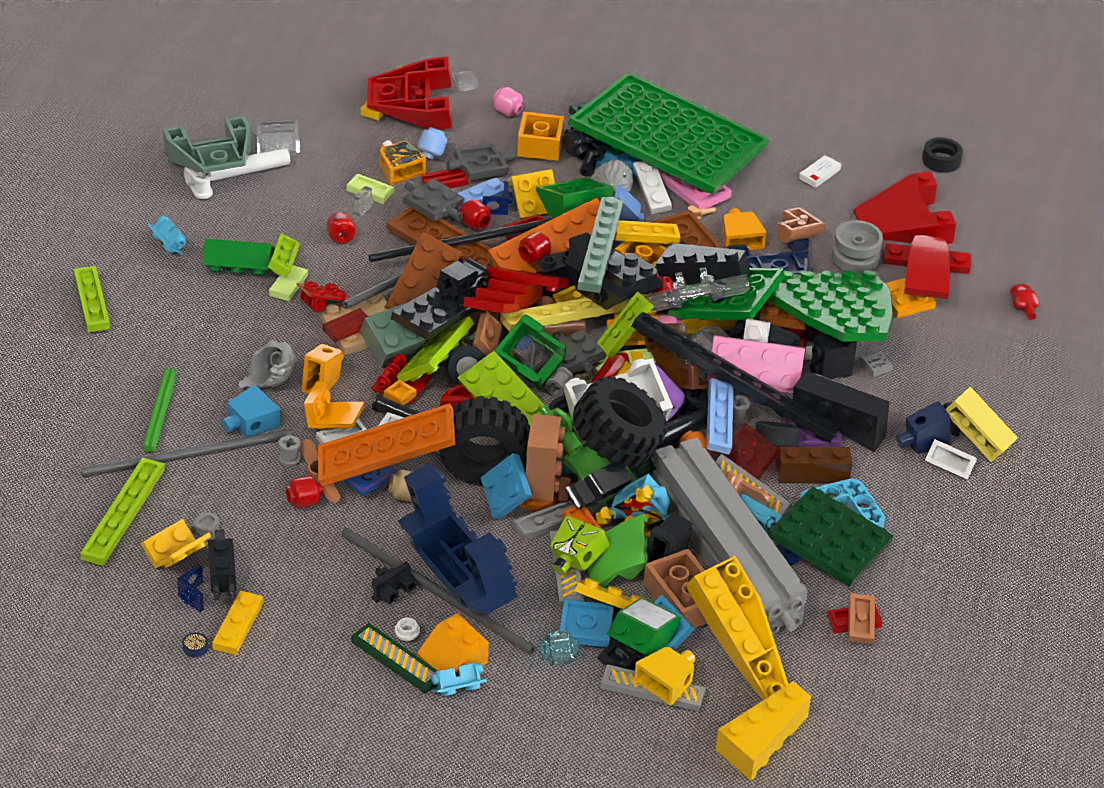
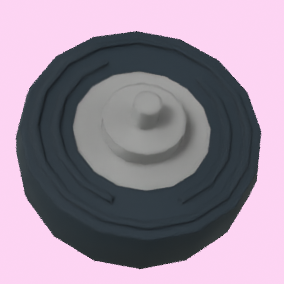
[446,345,485,385]

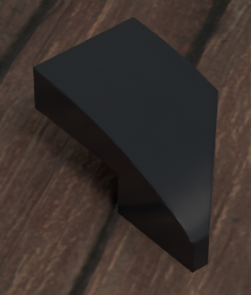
[598,640,645,671]

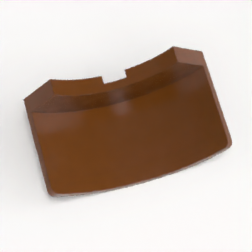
[644,323,709,389]

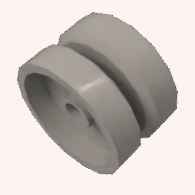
[832,220,883,273]

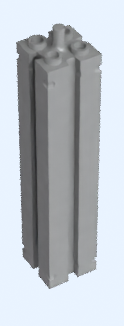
[652,438,808,635]

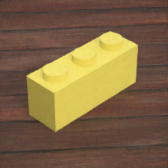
[945,387,1018,462]

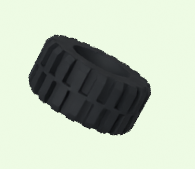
[573,376,667,467]
[439,396,530,485]

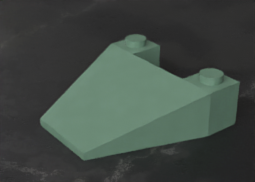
[163,115,251,173]

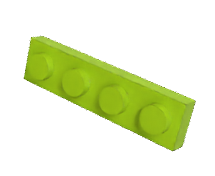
[74,266,110,332]

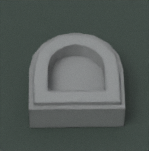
[191,512,220,538]

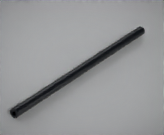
[368,218,554,263]

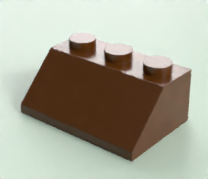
[775,447,852,484]

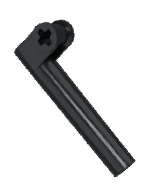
[657,389,708,448]

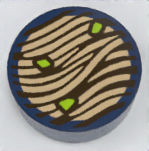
[182,632,208,657]

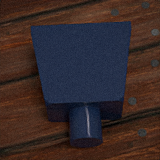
[896,401,950,454]

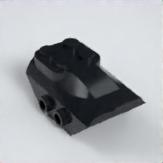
[564,232,663,310]

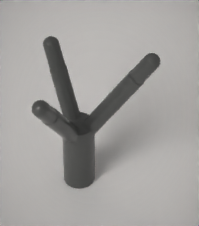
[514,343,550,388]

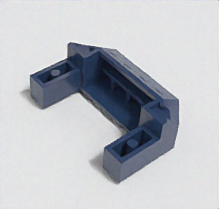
[398,463,517,616]

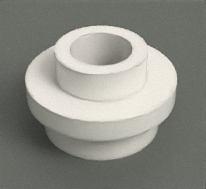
[395,617,420,641]

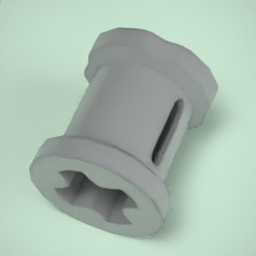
[545,367,574,397]
[732,395,750,426]
[279,435,300,467]

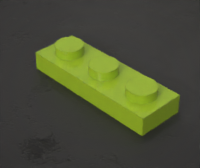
[268,233,300,277]
[597,292,654,357]

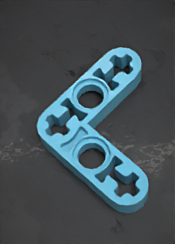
[800,478,885,528]

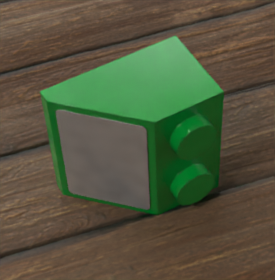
[606,597,682,656]

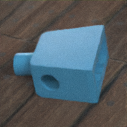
[221,385,281,437]

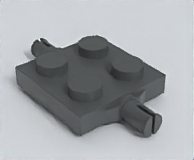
[447,143,516,180]
[403,179,464,222]
[544,329,606,377]

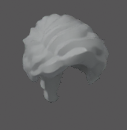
[591,159,633,197]
[237,340,297,390]

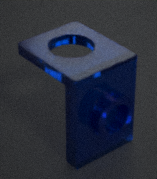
[482,181,512,215]
[177,564,204,613]

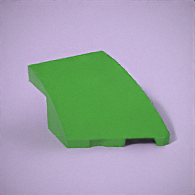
[564,446,637,503]
[587,514,648,588]

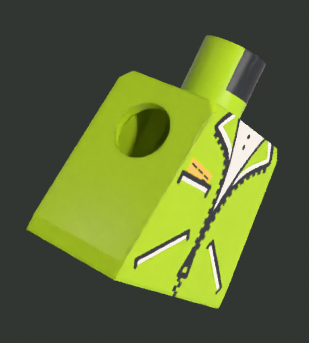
[550,516,610,575]

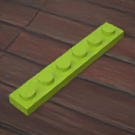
[80,457,165,566]

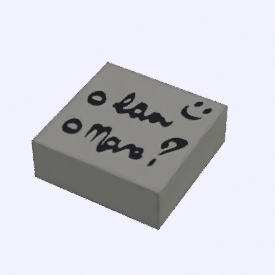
[861,352,893,377]

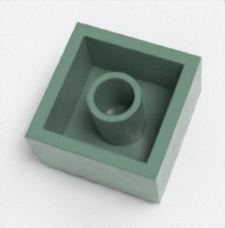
[360,303,426,368]

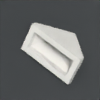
[925,439,977,480]

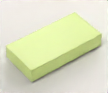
[346,174,394,204]
[269,266,308,302]

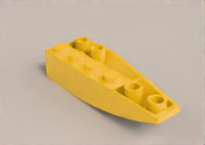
[685,556,788,700]

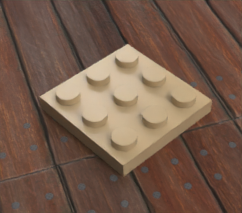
[318,293,387,355]

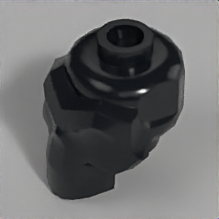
[562,127,605,158]

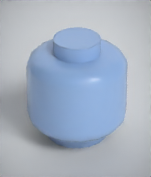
[417,127,447,160]

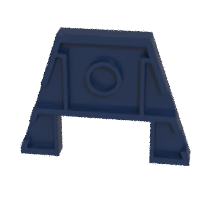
[727,238,809,274]

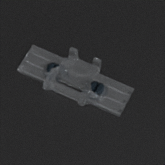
[643,267,750,312]

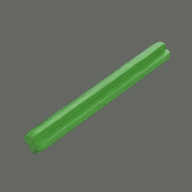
[143,368,176,453]

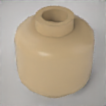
[388,469,413,503]

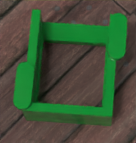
[495,314,566,391]

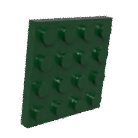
[768,486,894,587]

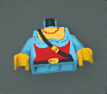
[596,474,670,527]

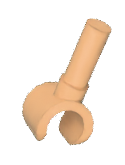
[688,205,716,219]

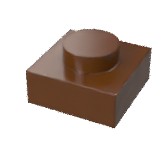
[558,473,575,502]

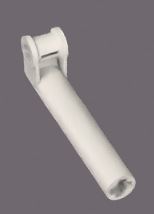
[184,148,290,199]

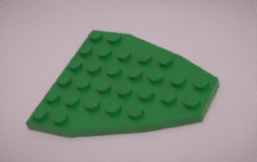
[767,271,893,342]

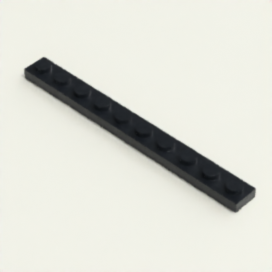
[631,312,841,443]

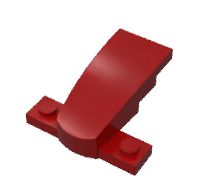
[883,235,971,299]
[463,266,569,313]

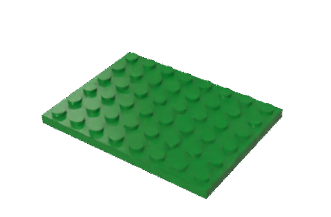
[568,72,769,195]

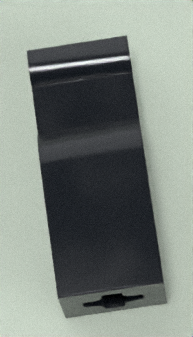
[436,258,489,297]
[565,463,632,510]

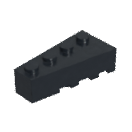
[656,243,750,287]
[793,371,890,452]

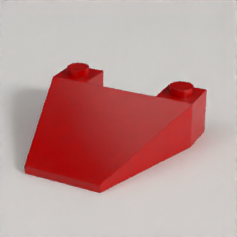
[367,56,452,130]
[854,171,957,244]

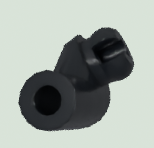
[580,148,602,176]

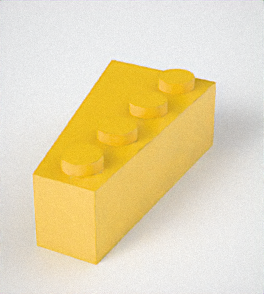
[715,681,811,781]

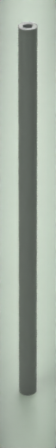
[81,429,292,477]

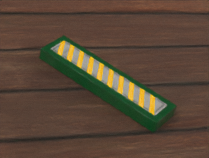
[351,623,437,694]

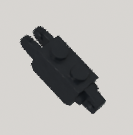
[208,529,236,600]

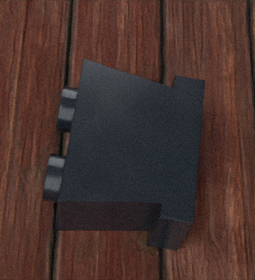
[535,250,574,297]
[809,335,858,380]
[647,512,693,563]

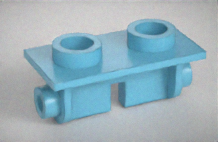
[148,216,186,255]
[741,493,783,535]
[431,662,487,696]

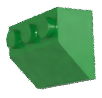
[536,177,613,218]
[203,238,274,275]

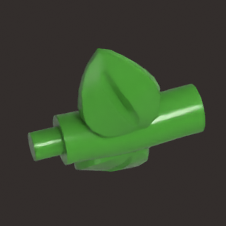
[539,405,583,456]

